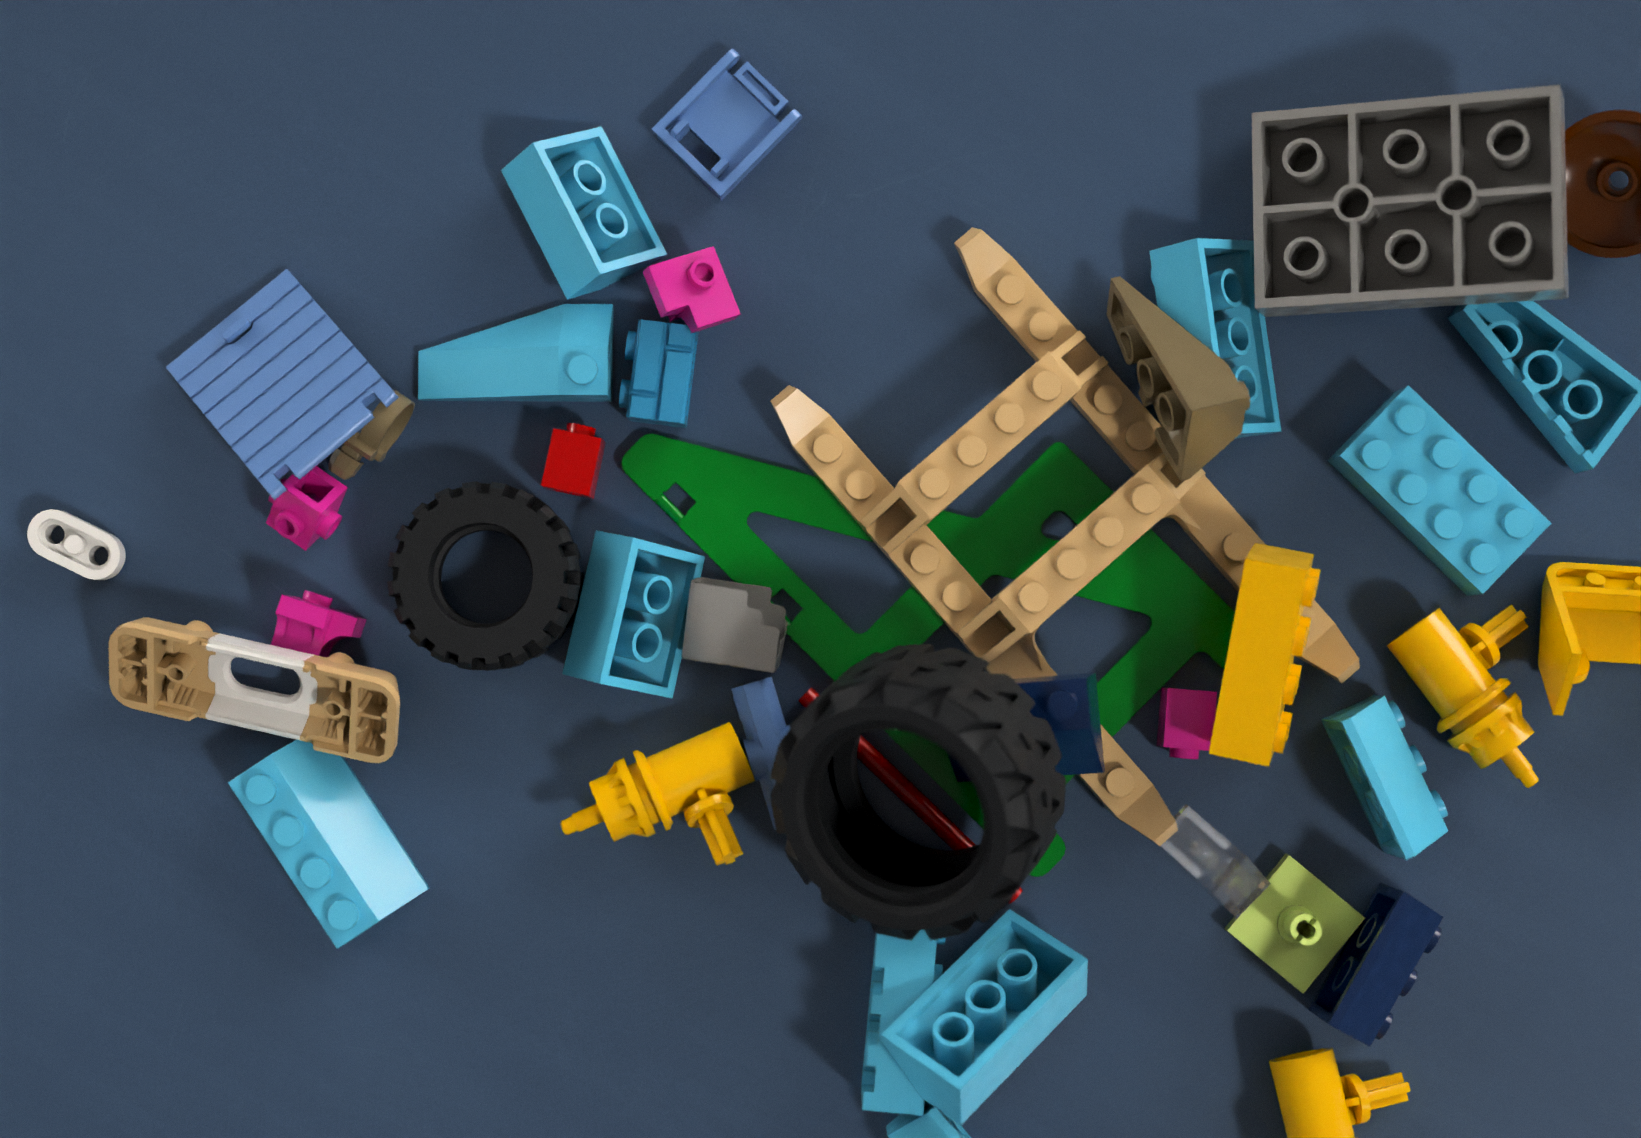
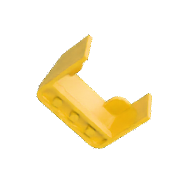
[1538,562,1641,716]

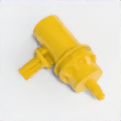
[1386,605,1539,788]
[560,722,755,866]
[1269,1048,1410,1138]

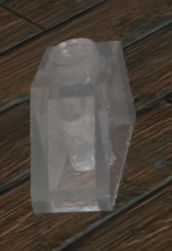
[1160,804,1271,919]

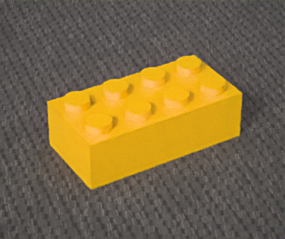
[1209,543,1321,767]

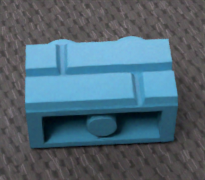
[619,319,699,428]

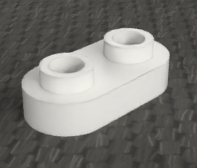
[27,509,126,580]

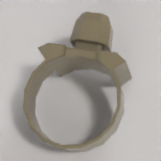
[328,390,415,480]

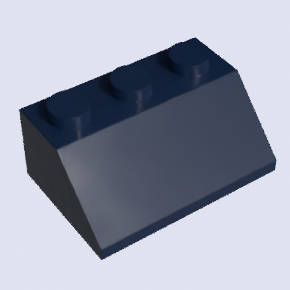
[947,673,1105,782]
[1308,883,1443,1047]

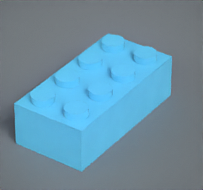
[1328,385,1551,596]

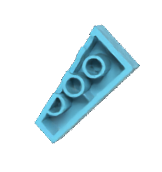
[861,930,946,1116]

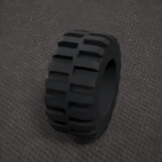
[387,481,583,671]

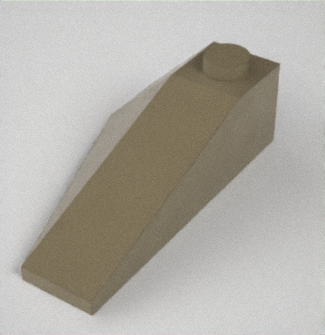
[1106,276,1250,481]

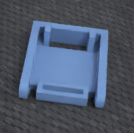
[652,48,802,201]

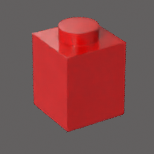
[541,423,606,499]

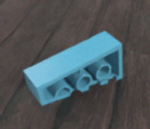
[1448,301,1641,474]

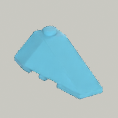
[418,304,614,402]

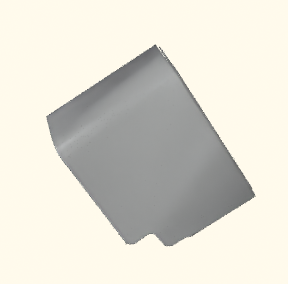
[682,577,788,673]

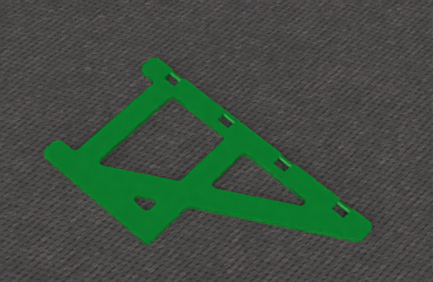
[622,434,1235,877]

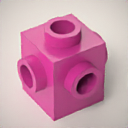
[266,466,348,551]

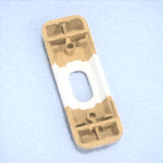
[109,617,400,763]

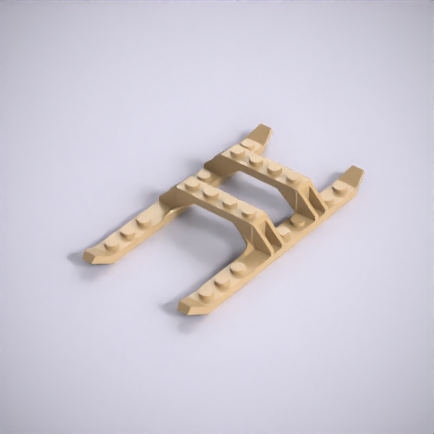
[770,227,1360,847]

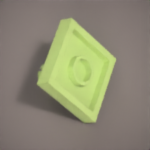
[1224,854,1365,994]

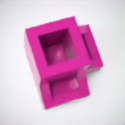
[643,246,741,334]
[270,590,367,657]

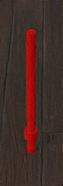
[798,687,1023,904]

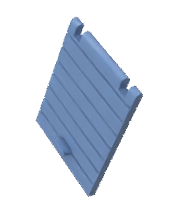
[166,269,399,500]

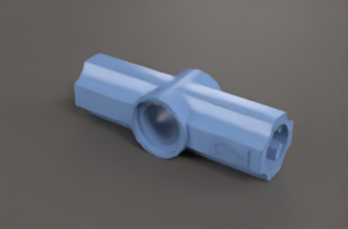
[732,676,791,830]

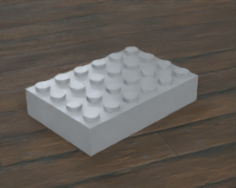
[1252,85,1569,317]

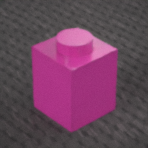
[1157,688,1217,759]

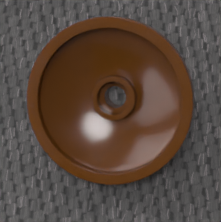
[1565,109,1641,258]

